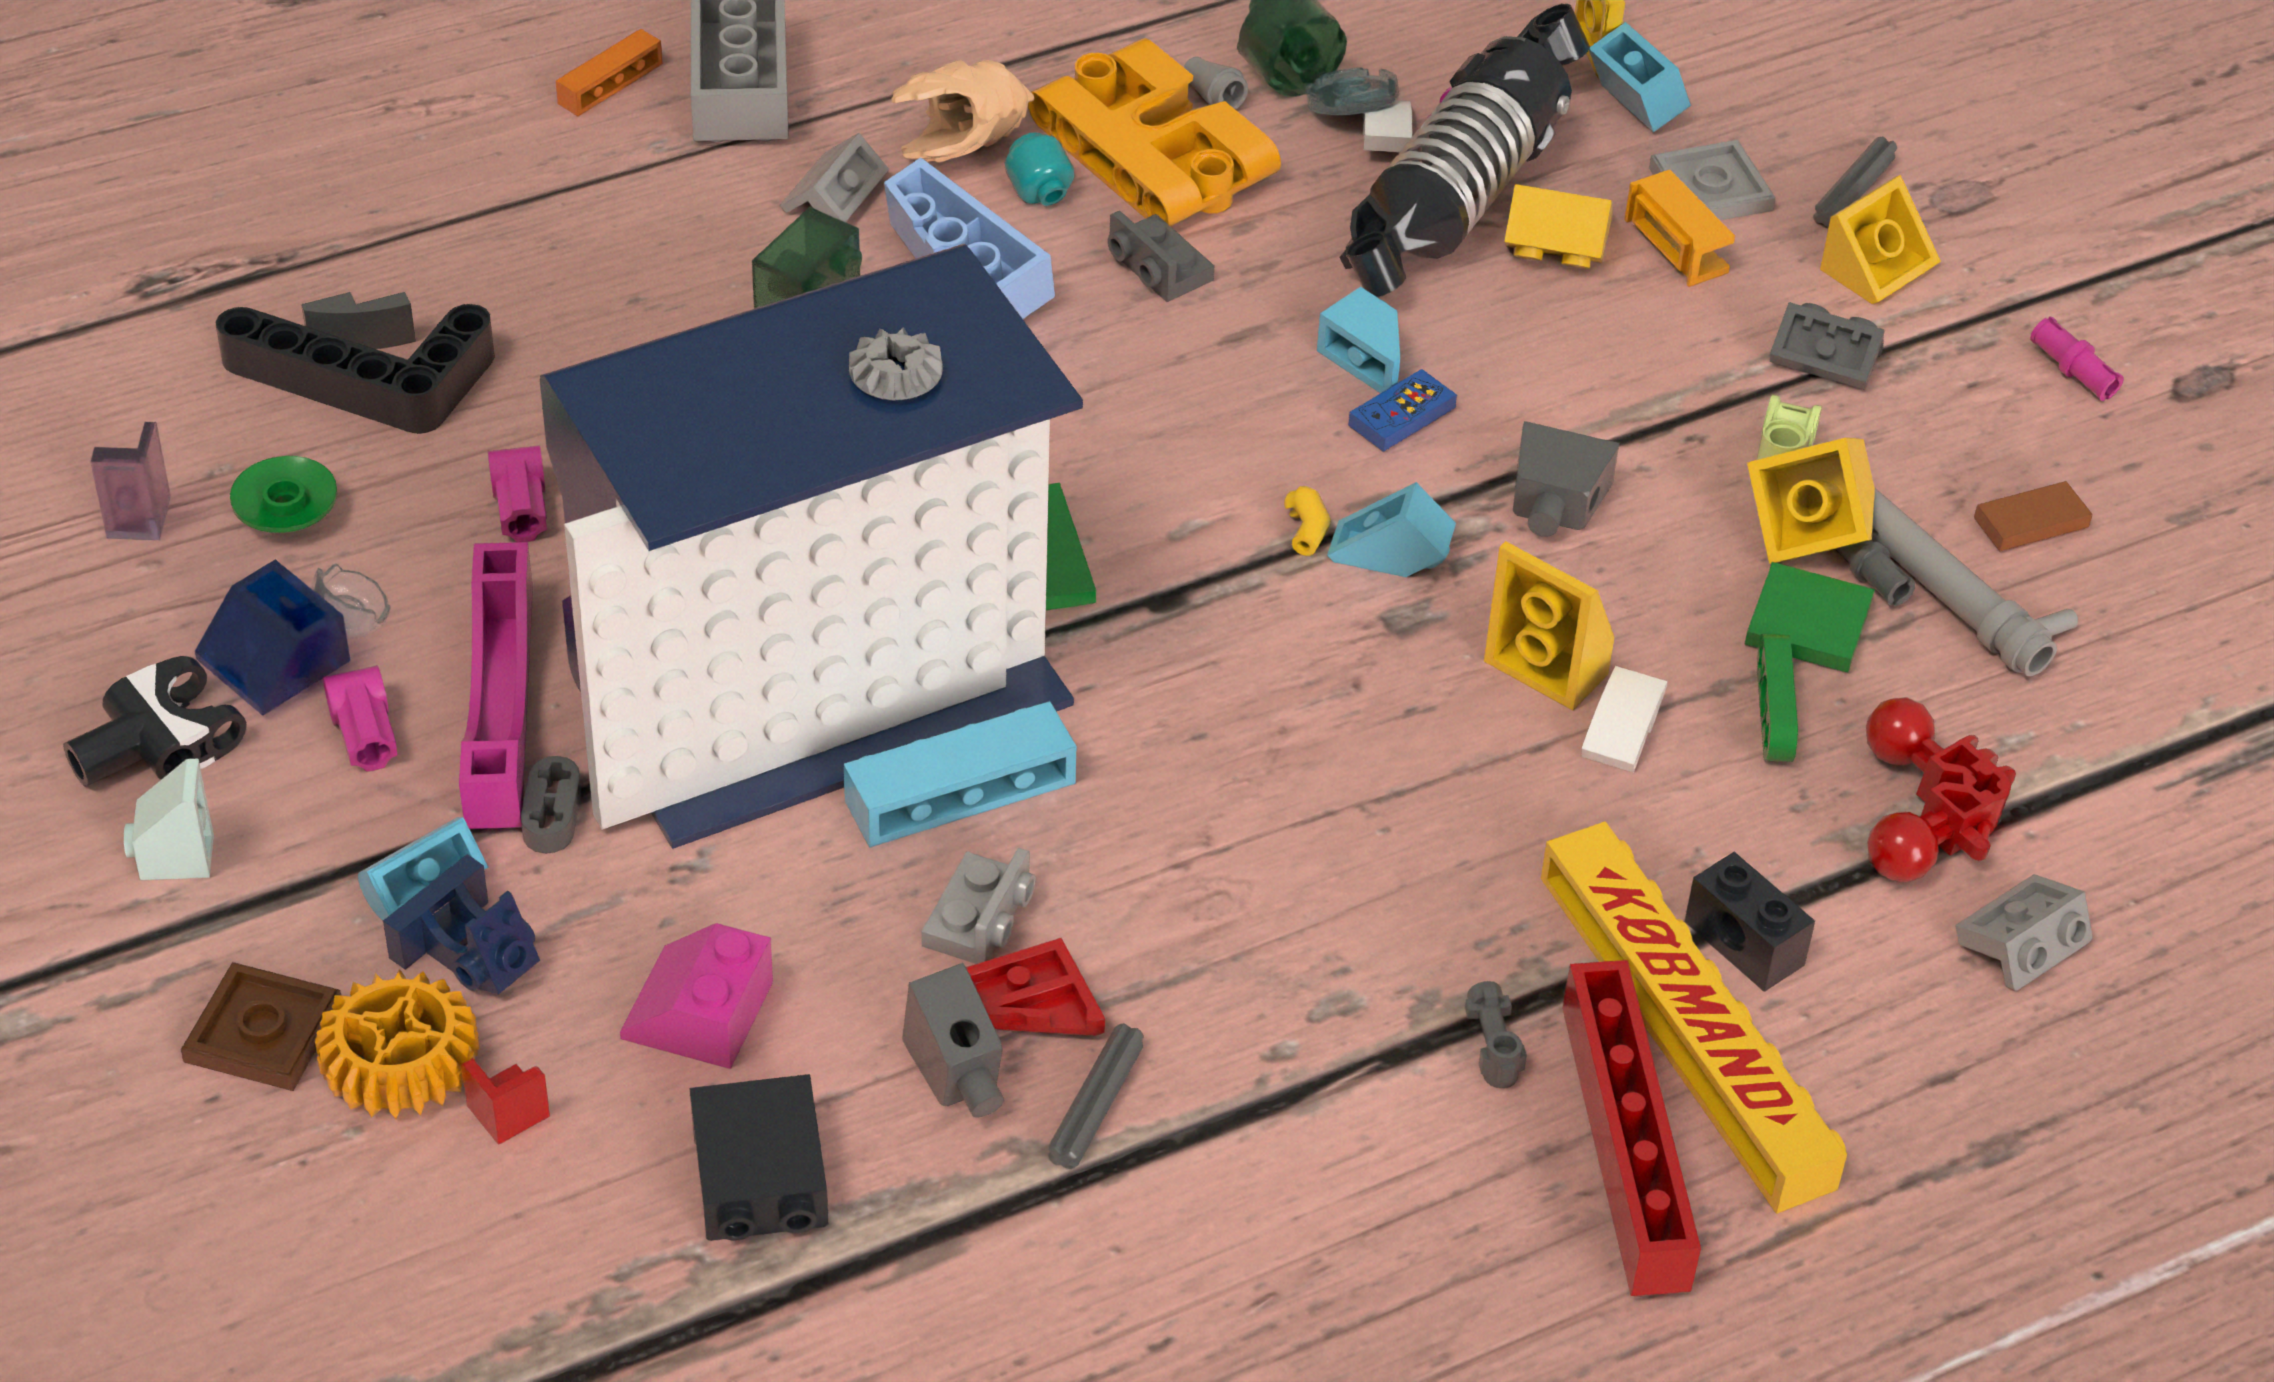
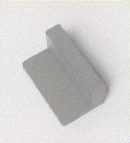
[780,133,889,230]

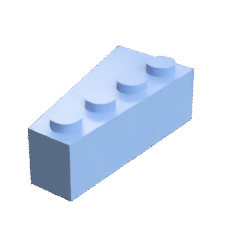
[884,157,1055,319]

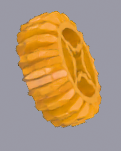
[315,968,480,1119]

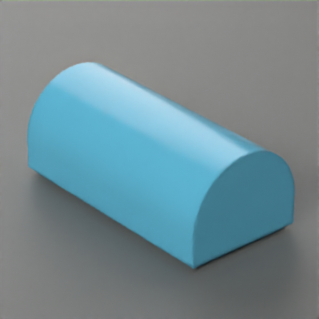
[358,817,488,920]

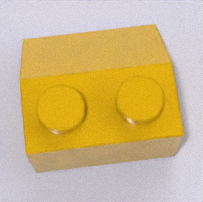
[1504,184,1613,269]
[1747,437,1875,564]

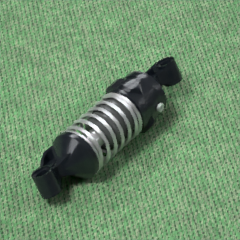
[1339,3,1590,297]

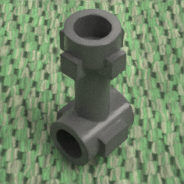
[1465,981,1527,1088]

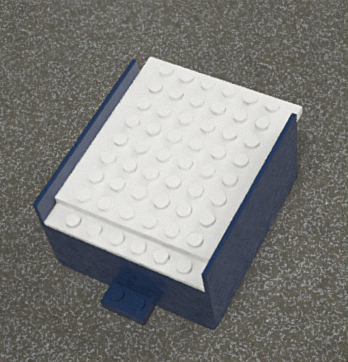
[540,244,1083,849]

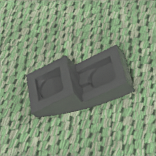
[301,292,416,349]

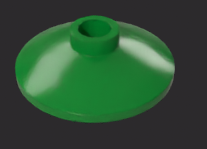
[230,456,337,533]

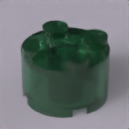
[1237,0,1347,97]

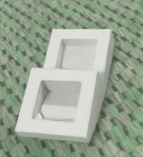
[1363,100,1412,152]
[1581,666,1667,773]

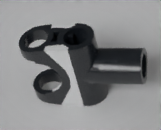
[63,656,247,786]

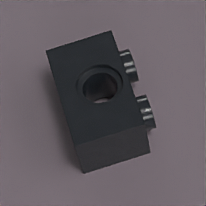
[1684,851,1815,992]

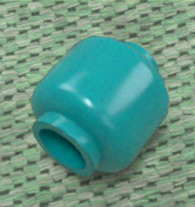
[1004,132,1075,206]

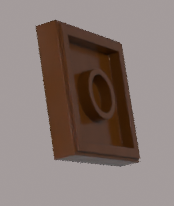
[181,962,341,1091]

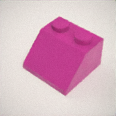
[620,923,773,1069]

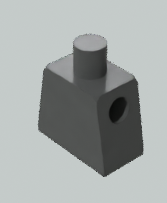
[1513,421,1620,537]
[902,963,1004,1118]

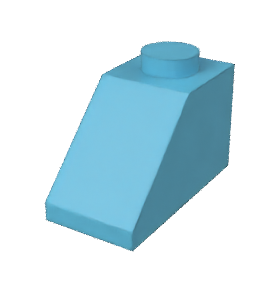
[1317,287,1401,393]
[1327,482,1456,577]

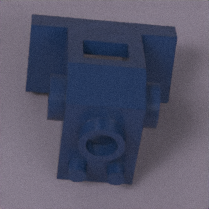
[383,854,540,995]

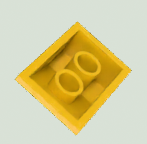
[1484,541,1615,710]

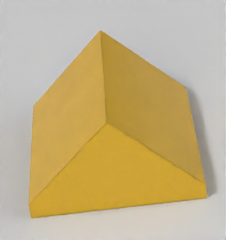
[1820,175,1941,304]

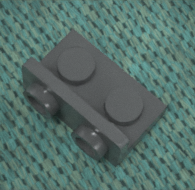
[1107,211,1215,302]
[1770,302,1885,390]

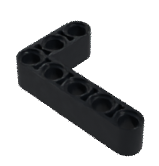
[216,304,495,434]

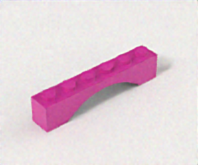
[459,542,533,829]

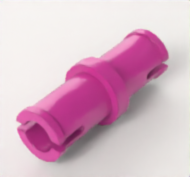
[2030,316,2124,401]

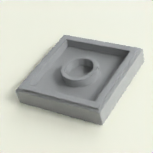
[1649,140,1776,220]

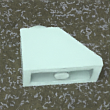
[124,759,214,880]

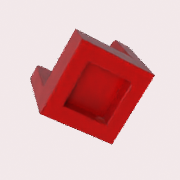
[461,1058,550,1145]

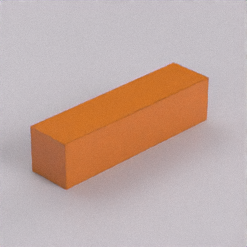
[556,29,663,116]

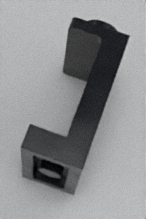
[689,1074,828,1241]

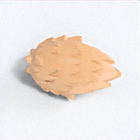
[892,60,1034,162]

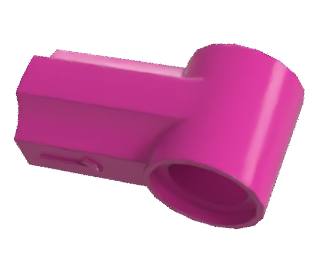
[488,445,547,542]
[323,665,398,772]

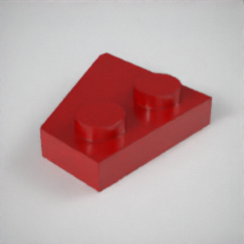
[966,938,1105,1036]

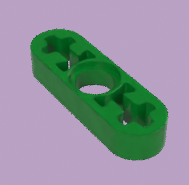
[1757,633,1798,762]

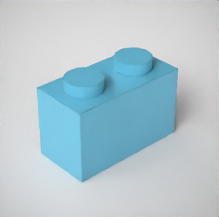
[1589,22,1691,132]

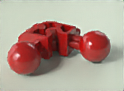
[1866,697,2016,882]

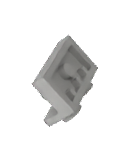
[921,848,1036,964]
[1955,874,2092,991]

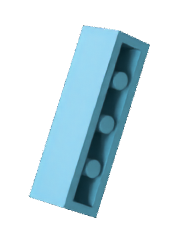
[844,701,1077,848]

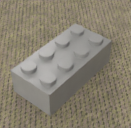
[691,0,789,142]

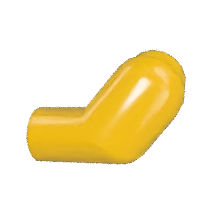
[1284,486,1331,556]

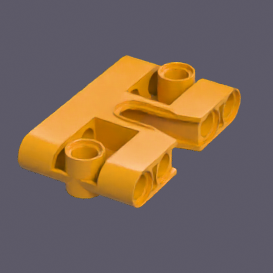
[1028,38,1281,226]

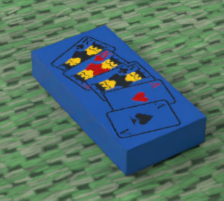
[1348,369,1457,452]

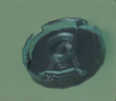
[1305,67,1399,115]

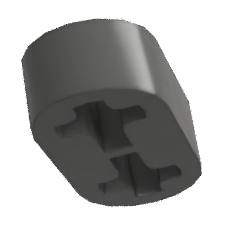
[521,756,581,854]

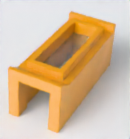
[1624,169,1735,287]

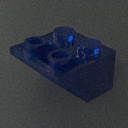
[194,559,351,716]

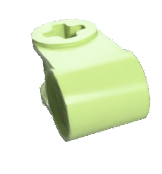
[1757,395,1822,460]

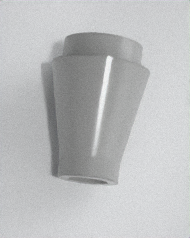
[1184,57,1248,110]

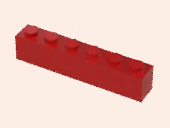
[1562,960,1701,1296]

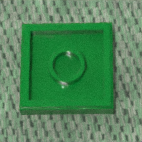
[1745,562,1875,673]

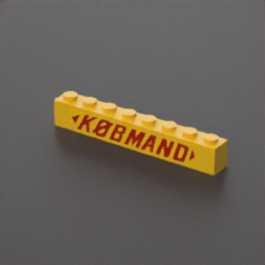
[1540,821,1847,1214]

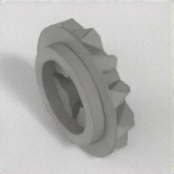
[849,327,943,400]

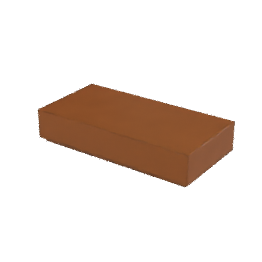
[1974,481,2093,551]

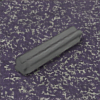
[1813,136,1897,228]
[1048,1023,1144,1169]

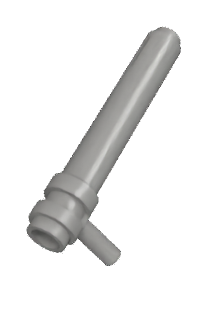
[1872,487,2078,676]

